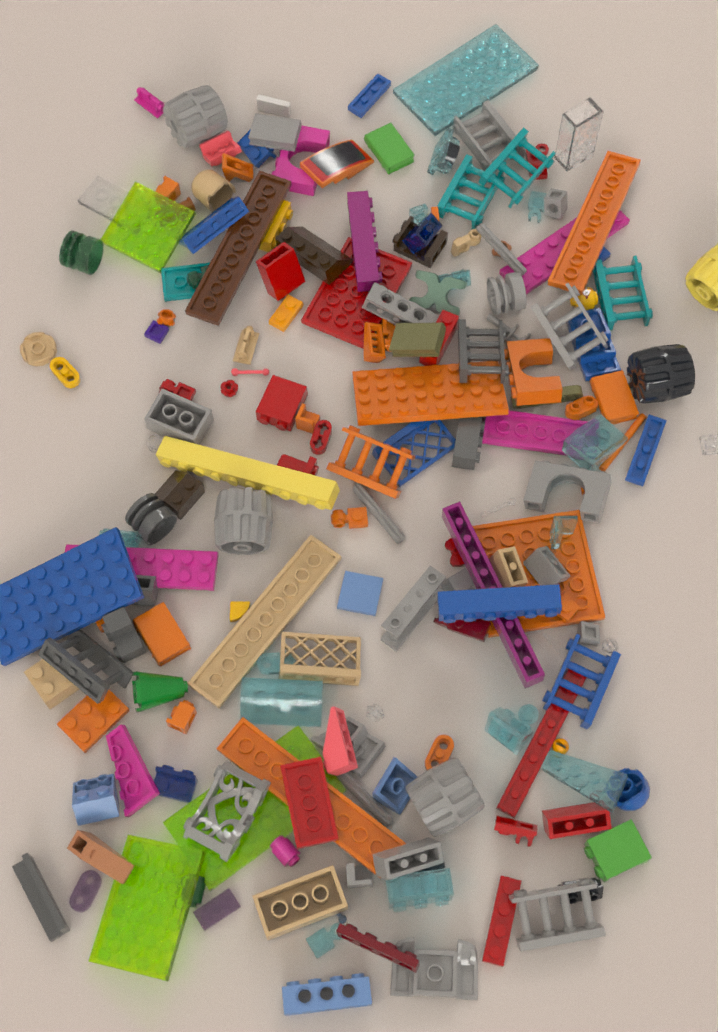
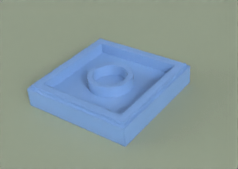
[337,571,383,616]

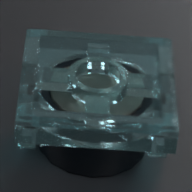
[427,128,460,175]

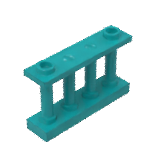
[478,127,556,209]
[437,154,505,230]
[592,255,653,330]

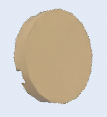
[20,332,57,367]

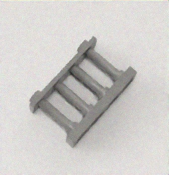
[452,100,525,171]
[531,283,609,370]
[381,565,446,652]
[508,878,606,951]

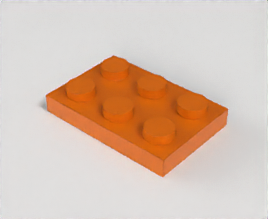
[57,690,130,753]

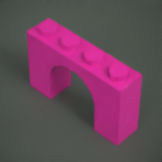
[272,125,330,196]

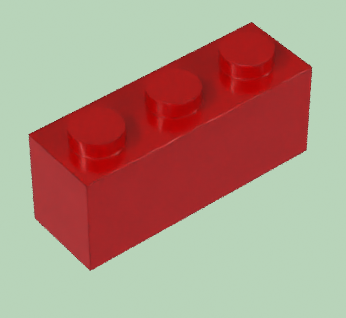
[419,310,459,366]
[542,801,612,839]

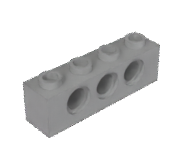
[362,283,439,325]

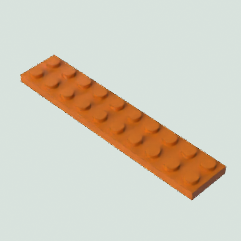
[548,151,641,295]
[216,717,406,879]

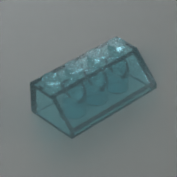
[240,677,324,727]

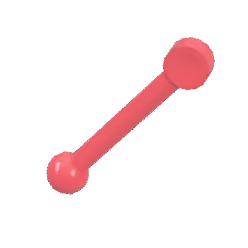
[231,368,269,376]

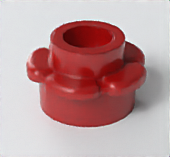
[220,380,238,397]

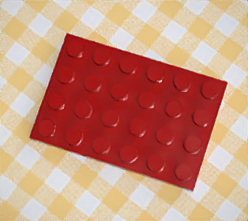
[301,237,412,349]

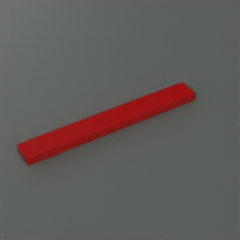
[496,669,587,819]

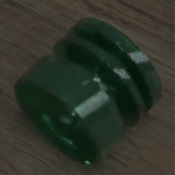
[59,230,104,275]

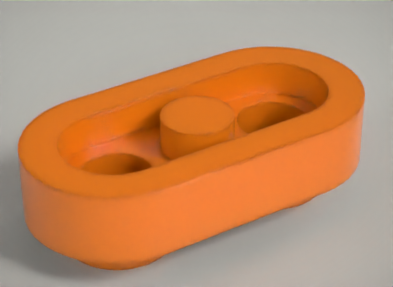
[565,395,598,420]
[425,735,454,770]

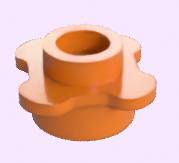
[157,309,176,326]

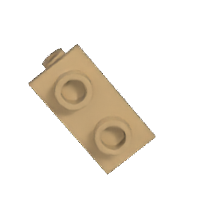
[233,326,259,365]

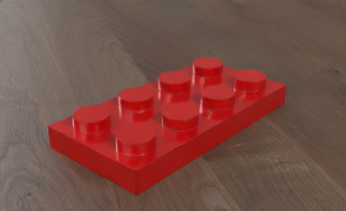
[280,757,339,849]

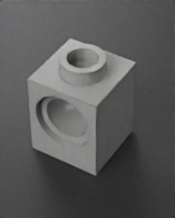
[544,188,567,219]

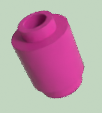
[270,835,301,867]

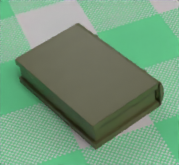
[389,322,446,357]

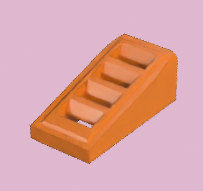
[363,322,386,363]

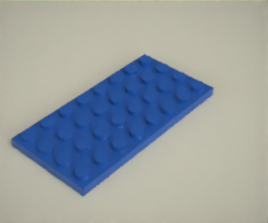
[0,527,144,666]

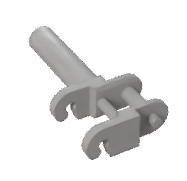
[487,314,531,343]

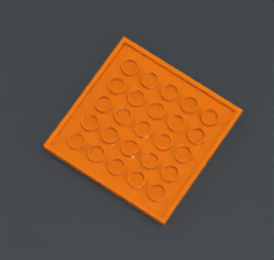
[473,510,605,638]

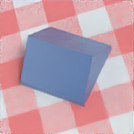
[372,757,418,815]

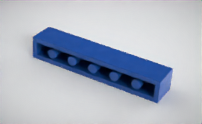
[437,584,562,623]

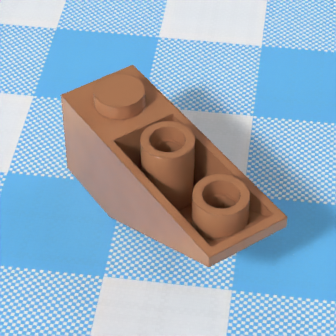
[67,830,135,884]

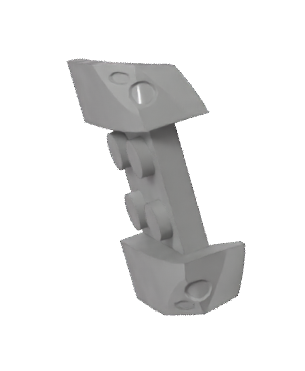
[391,937,478,1000]

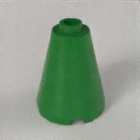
[132,671,188,712]

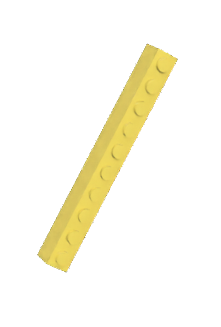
[156,436,340,510]

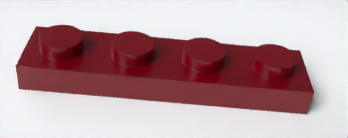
[336,923,420,973]

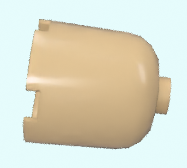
[191,169,236,212]

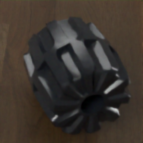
[627,344,695,404]

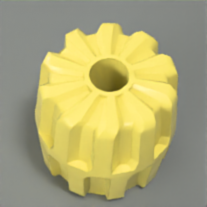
[685,243,718,311]

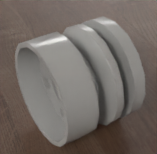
[487,272,527,315]

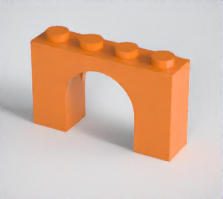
[504,338,562,406]

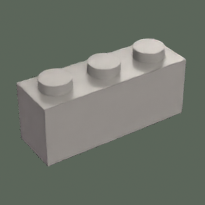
[372,837,444,880]

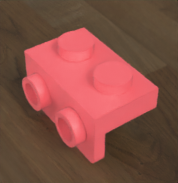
[199,131,242,167]

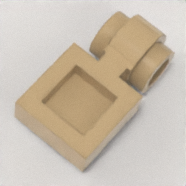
[451,229,482,257]

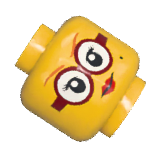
[570,287,598,310]

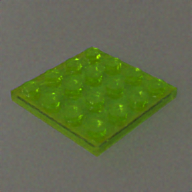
[100,182,196,273]

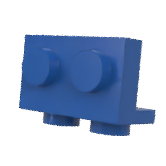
[237,129,277,168]

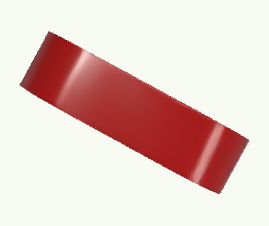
[310,420,332,455]

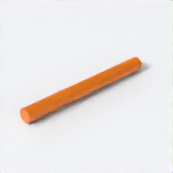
[599,413,647,472]

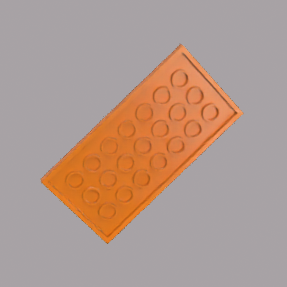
[352,361,509,426]

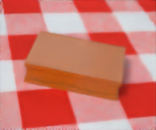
[589,370,639,426]
[132,602,191,667]

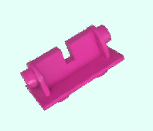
[134,87,164,119]

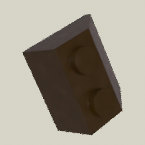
[155,470,205,520]

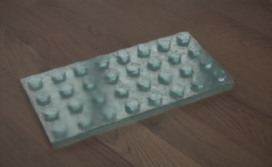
[393,24,539,136]

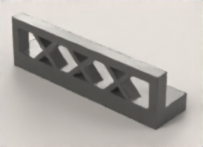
[12,853,70,942]

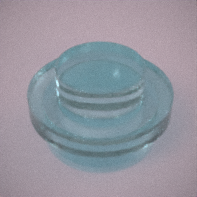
[518,704,539,725]

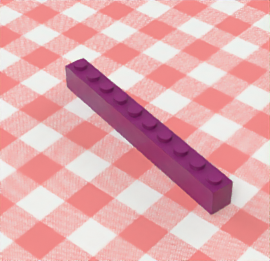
[442,501,545,689]

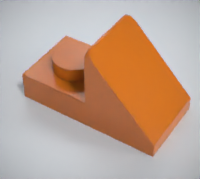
[222,153,253,182]

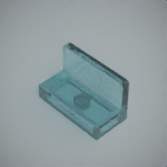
[550,516,578,549]

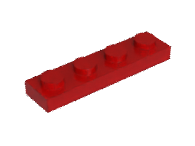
[482,875,522,967]

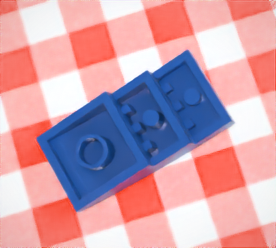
[567,308,621,382]

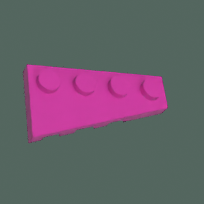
[106,724,160,817]

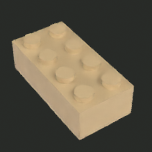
[252,865,348,940]

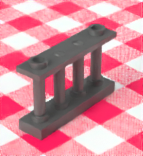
[458,319,509,383]
[38,629,133,704]

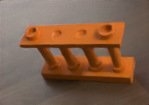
[326,425,416,499]

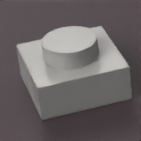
[578,621,600,646]

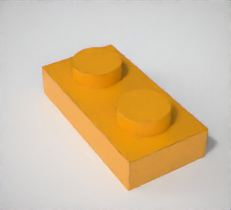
[268,294,303,332]

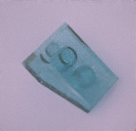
[562,414,628,471]
[484,707,533,755]

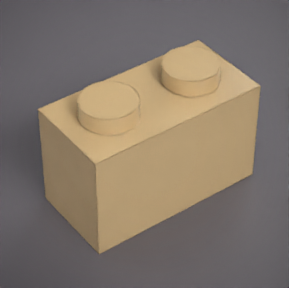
[489,546,528,588]

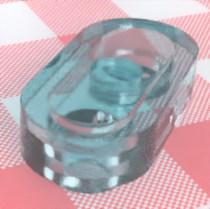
[257,652,297,675]

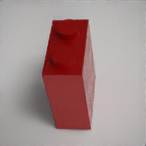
[255,242,306,301]
[256,375,308,432]

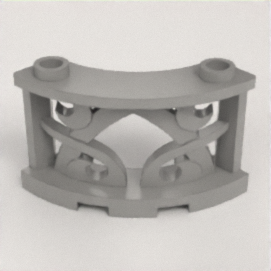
[183,760,271,862]

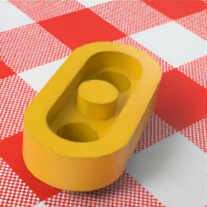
[50,357,80,388]

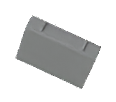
[249,113,301,152]

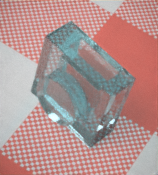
[409,203,428,223]

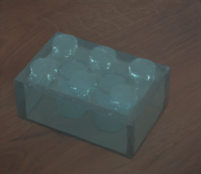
[385,868,454,912]

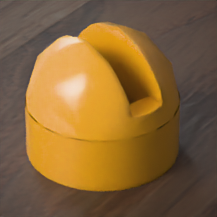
[552,738,569,756]

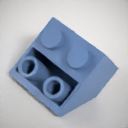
[72,774,119,826]

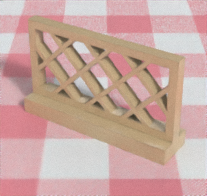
[279,632,361,686]

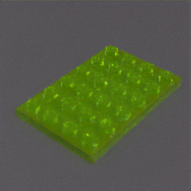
[88,835,206,982]

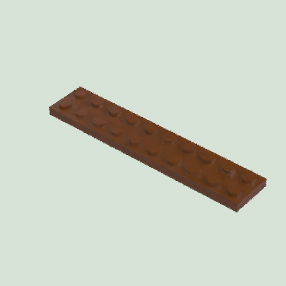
[185,170,292,326]

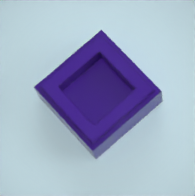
[144,320,169,344]

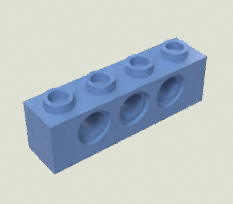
[282,973,372,1016]

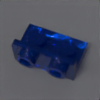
[154,765,198,804]

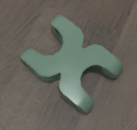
[409,270,467,315]

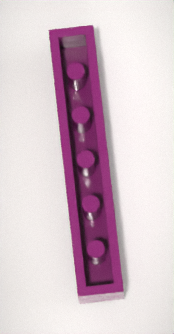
[347,190,382,292]

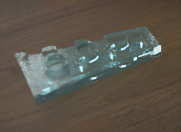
[542,750,628,813]

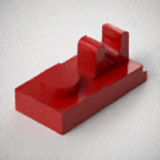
[494,816,537,847]

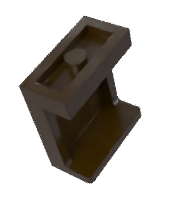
[392,216,448,268]

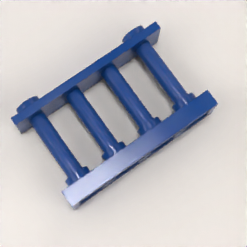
[542,634,621,729]

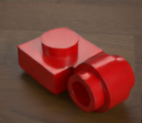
[159,379,196,401]

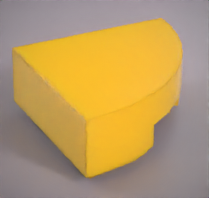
[230,601,250,622]

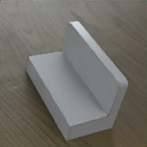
[523,546,570,585]

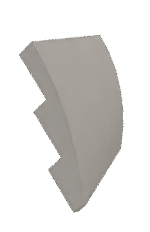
[310,717,386,778]

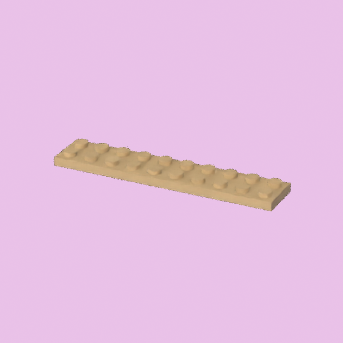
[187,535,342,709]

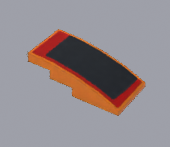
[300,139,374,188]

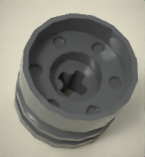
[125,493,177,545]

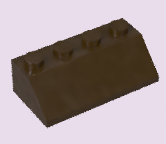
[275,227,353,285]

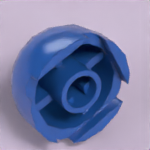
[606,768,650,811]

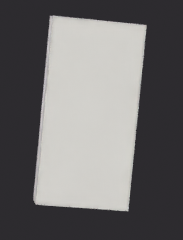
[256,95,291,118]

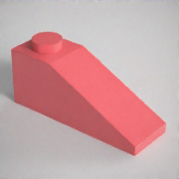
[323,706,358,776]

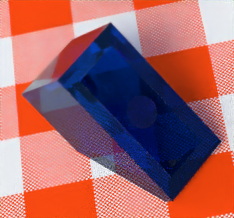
[403,212,443,254]

